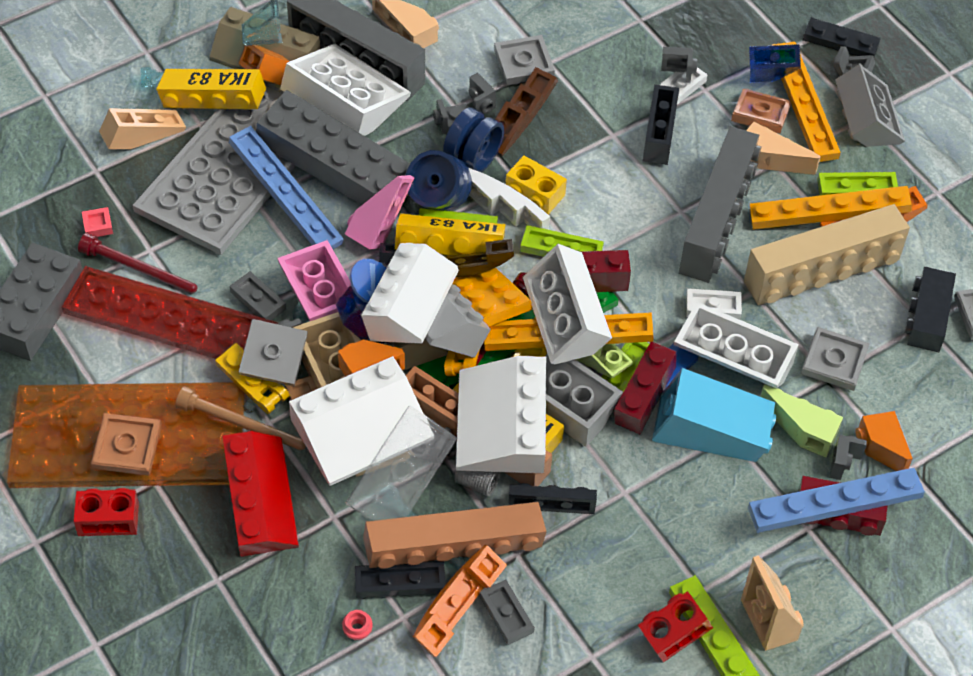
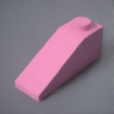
[345,175,414,250]

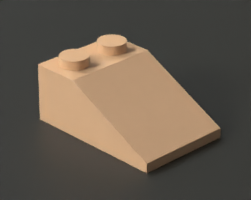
[741,555,803,651]

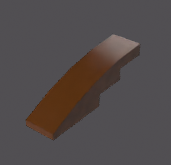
[495,67,558,156]

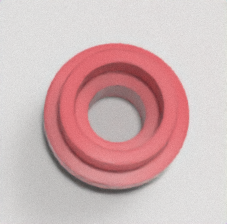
[342,610,373,640]

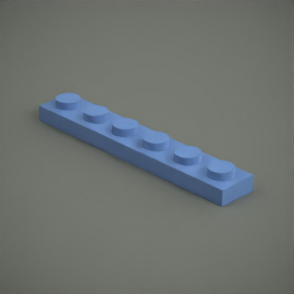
[229,126,344,249]
[748,468,925,533]

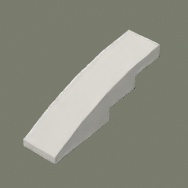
[469,168,550,230]

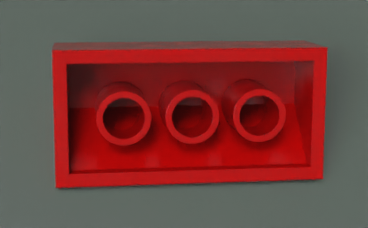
[222,431,299,557]

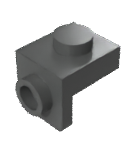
[661,46,697,83]
[833,47,875,77]

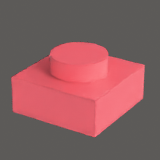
[82,207,113,237]

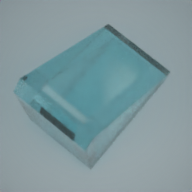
[242,0,282,46]

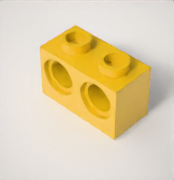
[506,156,567,215]

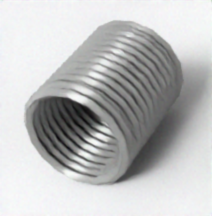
[454,471,501,497]

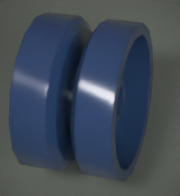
[443,107,504,173]
[406,150,472,211]

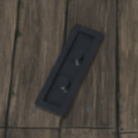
[803,17,881,57]
[508,483,597,514]
[355,561,446,598]

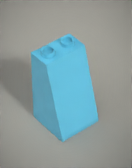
[652,368,776,462]

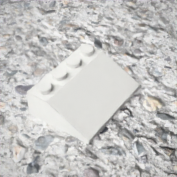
[280,44,411,136]
[289,356,434,486]
[456,356,546,473]

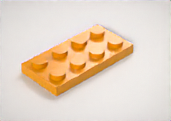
[452,268,533,327]

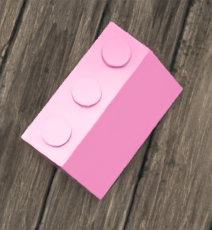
[277,240,361,322]

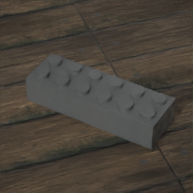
[287,0,425,102]
[256,90,410,205]
[679,126,762,283]

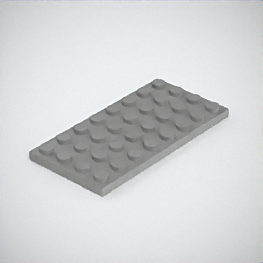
[133,80,296,255]

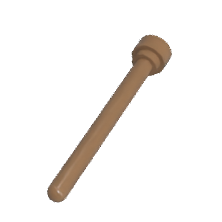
[175,386,306,450]

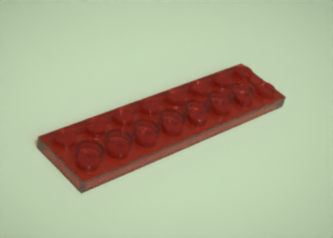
[62,266,278,359]

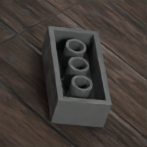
[0,243,85,361]

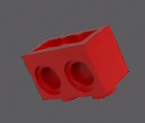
[74,488,139,536]
[638,591,713,663]

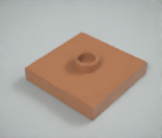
[731,89,791,134]
[91,413,162,476]

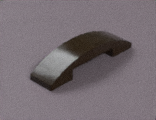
[445,239,514,278]

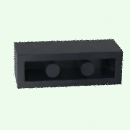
[642,84,680,165]
[904,266,956,352]

